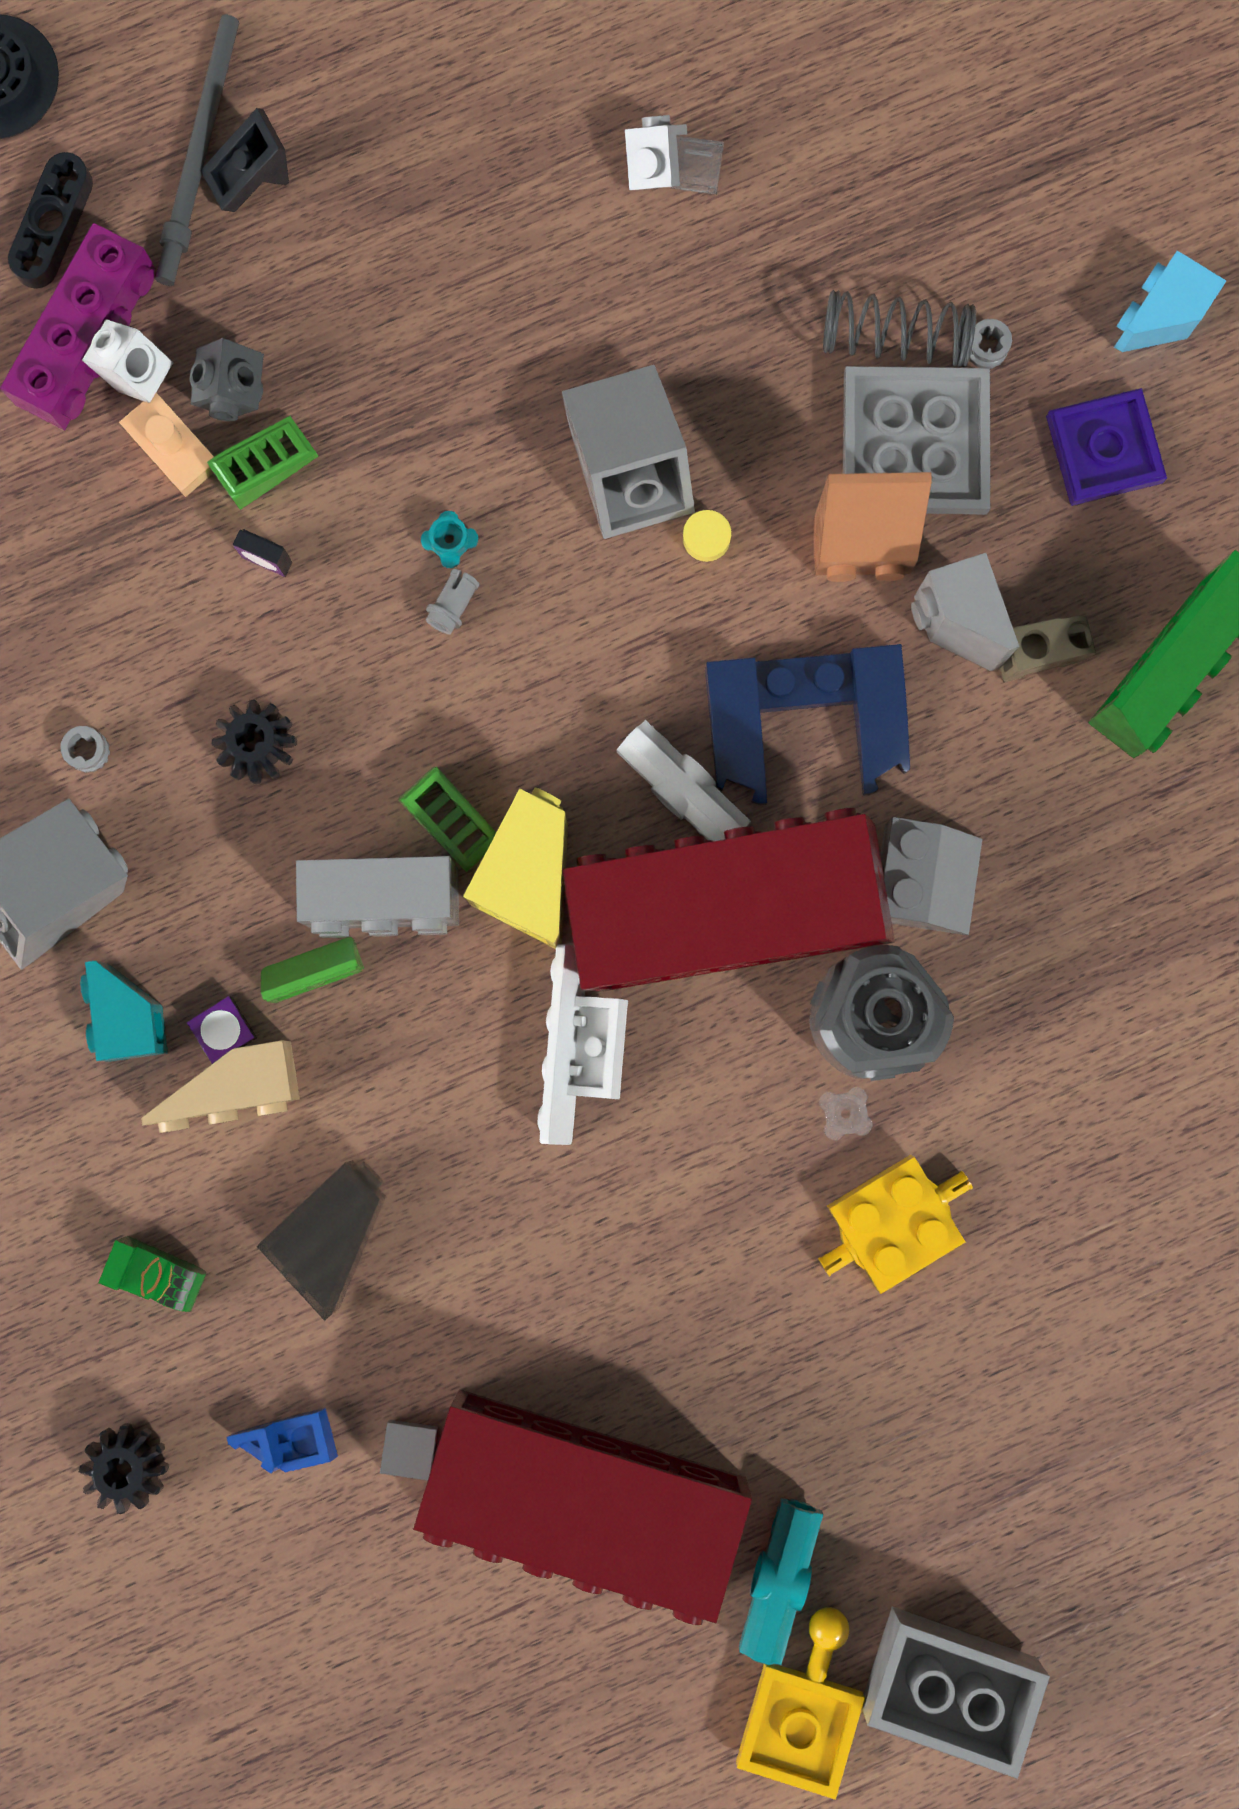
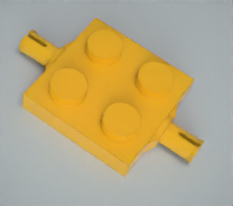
[818,1154,973,1294]

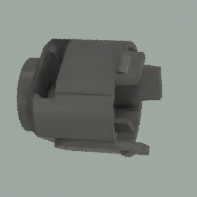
[809,945,954,1081]

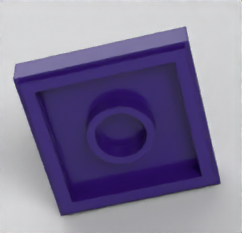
[1046,388,1167,506]

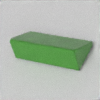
[261,937,364,1003]

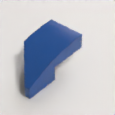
[226,1408,338,1474]

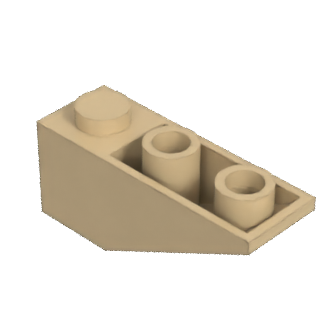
[141,1040,300,1133]

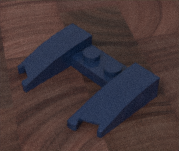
[705,644,910,805]

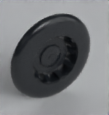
[0,14,59,139]

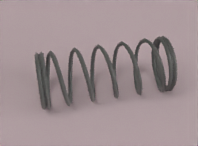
[823,290,976,368]

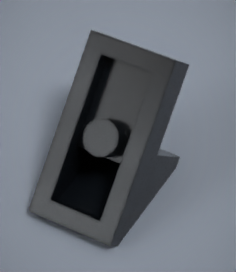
[201,108,289,212]

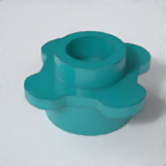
[421,511,479,568]

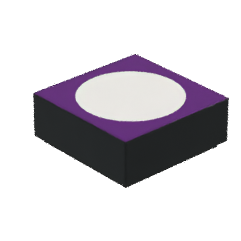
[232,529,292,577]
[187,996,257,1064]

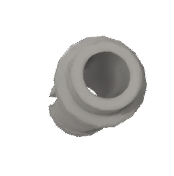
[426,569,480,635]

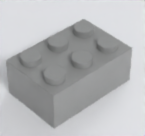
[296,856,459,938]
[862,1606,1050,1779]

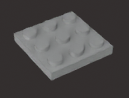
[843,366,990,515]

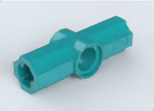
[739,1498,823,1665]

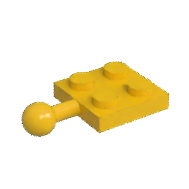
[736,1607,865,1800]

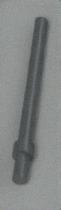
[155,14,239,286]

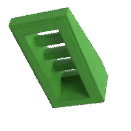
[207,416,319,510]
[398,767,496,872]

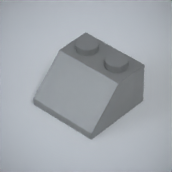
[911,553,1019,671]
[880,817,982,935]

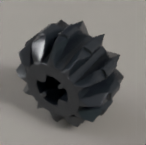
[212,700,297,784]
[78,1423,169,1514]

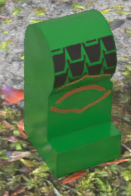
[98,1236,206,1312]

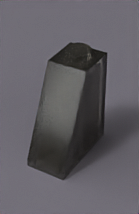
[256,1160,386,1321]

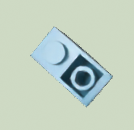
[1114,251,1226,352]

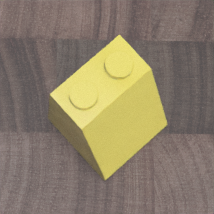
[463,788,568,949]

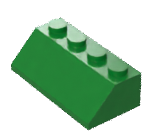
[1088,550,1239,759]

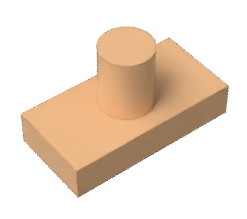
[119,393,214,497]

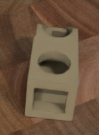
[1000,616,1096,683]

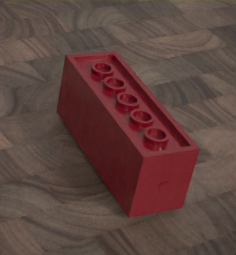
[562,808,895,991]
[413,1389,752,1625]

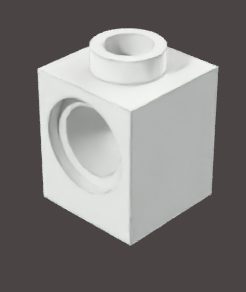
[82,319,173,403]

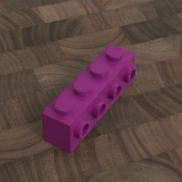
[0,223,156,431]

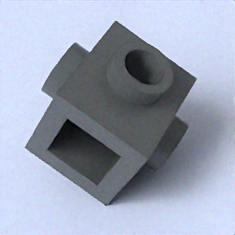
[190,338,264,421]

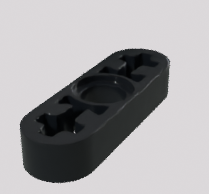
[8,152,93,289]

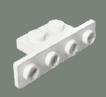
[538,944,628,1145]

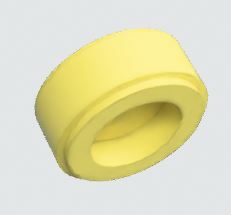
[683,510,731,562]

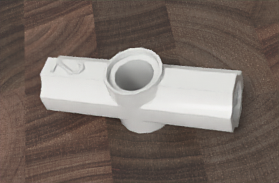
[617,720,751,841]

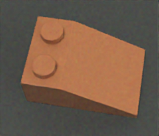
[813,472,932,582]

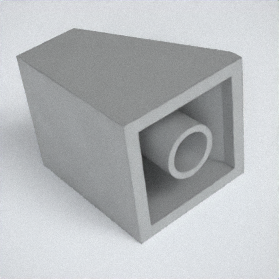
[562,365,695,539]
[0,798,128,970]

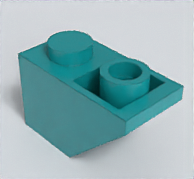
[80,961,168,1062]

